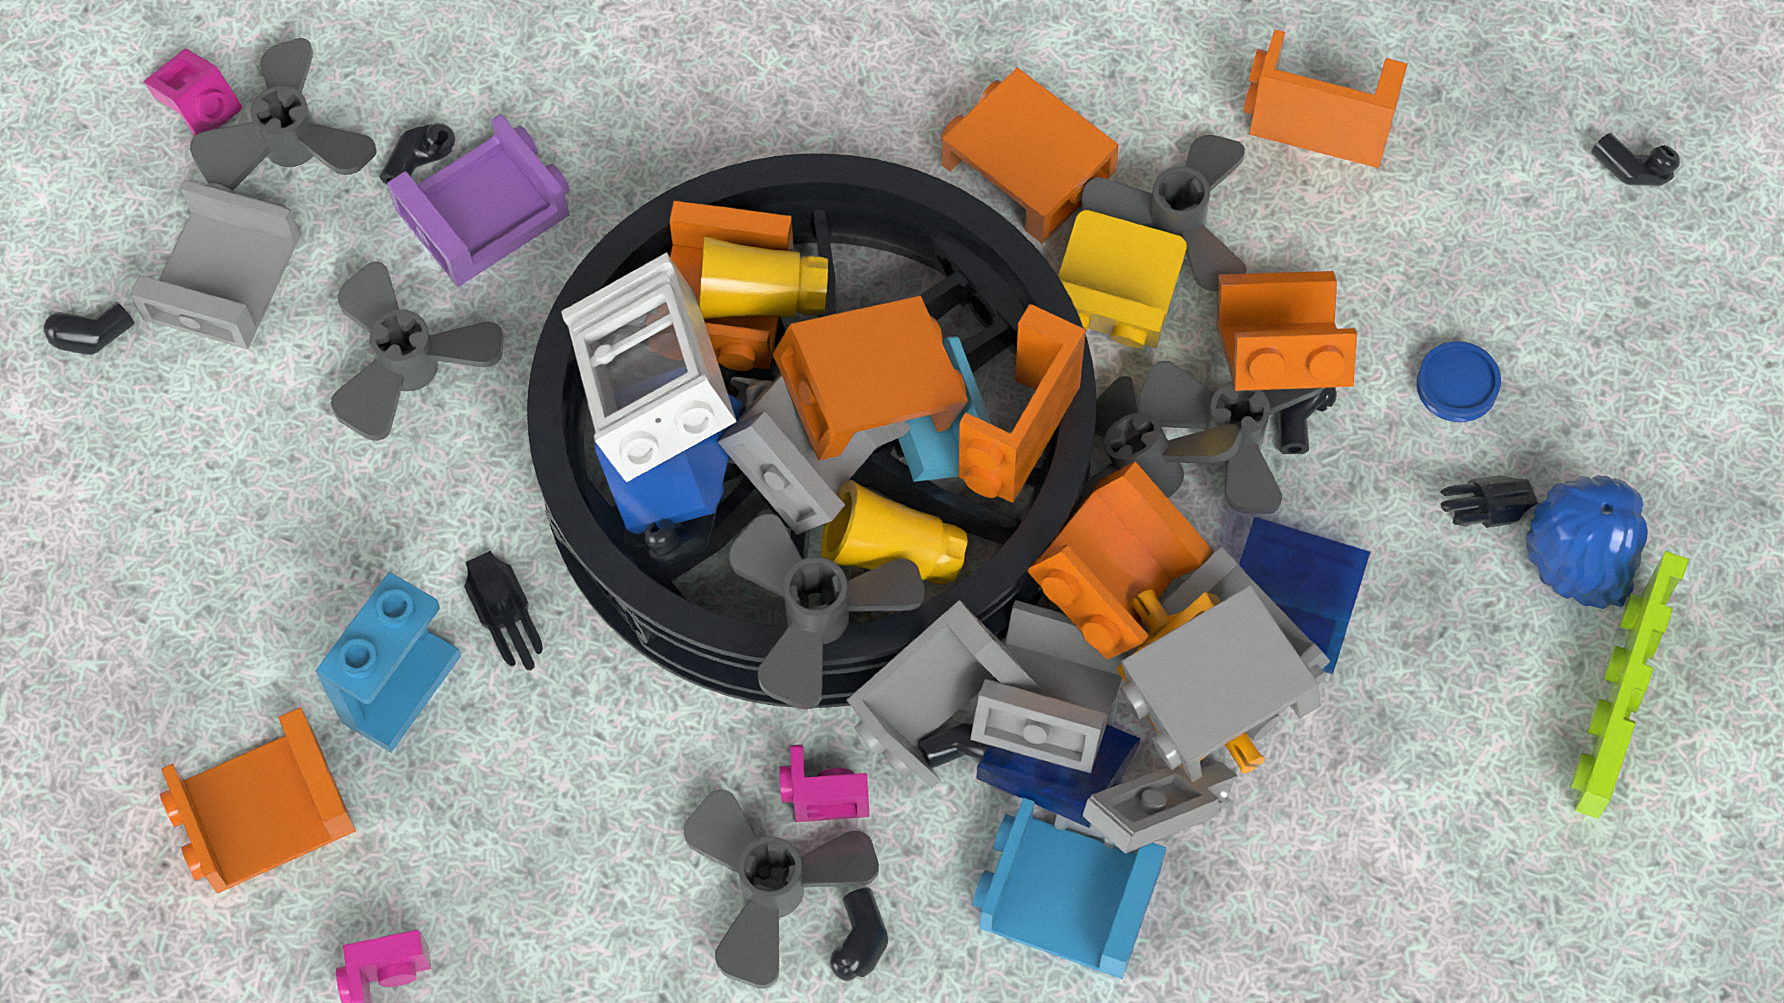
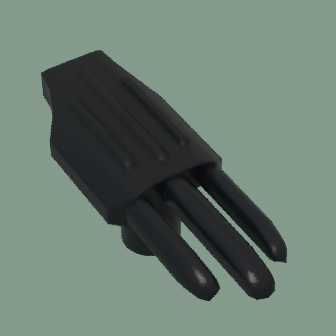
[1440,475,1538,528]
[464,551,543,671]

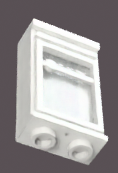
[561,253,737,482]

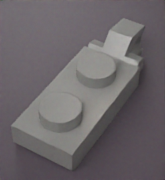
[1083,761,1238,854]

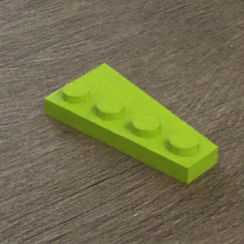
[1570,551,1689,819]

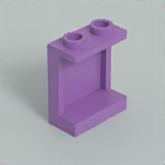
[387,114,570,287]

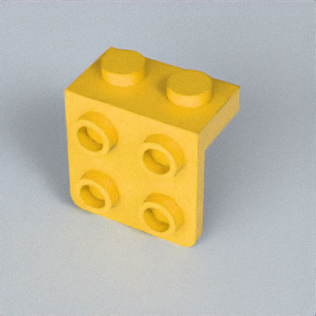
[1058,210,1187,348]

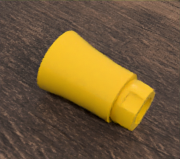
[699,236,828,319]
[821,480,968,585]

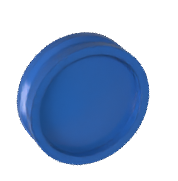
[1416,341,1501,422]

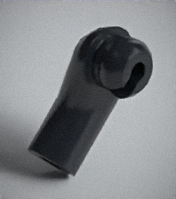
[1591,133,1680,186]
[43,302,135,355]
[1277,387,1337,454]
[919,723,1013,774]
[830,887,888,981]

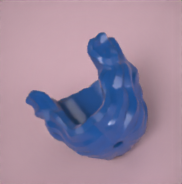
[1527,475,1648,609]

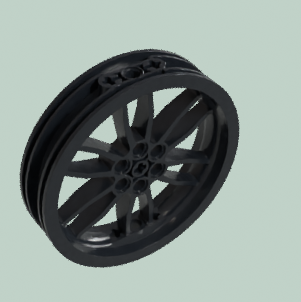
[527,153,1097,708]

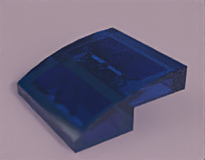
[1239,517,1370,674]
[976,724,1141,828]

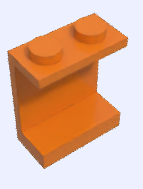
[1243,29,1408,168]
[941,67,1119,243]
[647,201,793,371]
[1216,271,1357,391]
[773,296,968,461]
[958,304,1086,503]
[1028,461,1214,660]
[160,707,356,894]

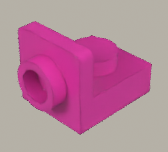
[143,48,242,136]
[779,744,870,822]
[336,929,431,1003]

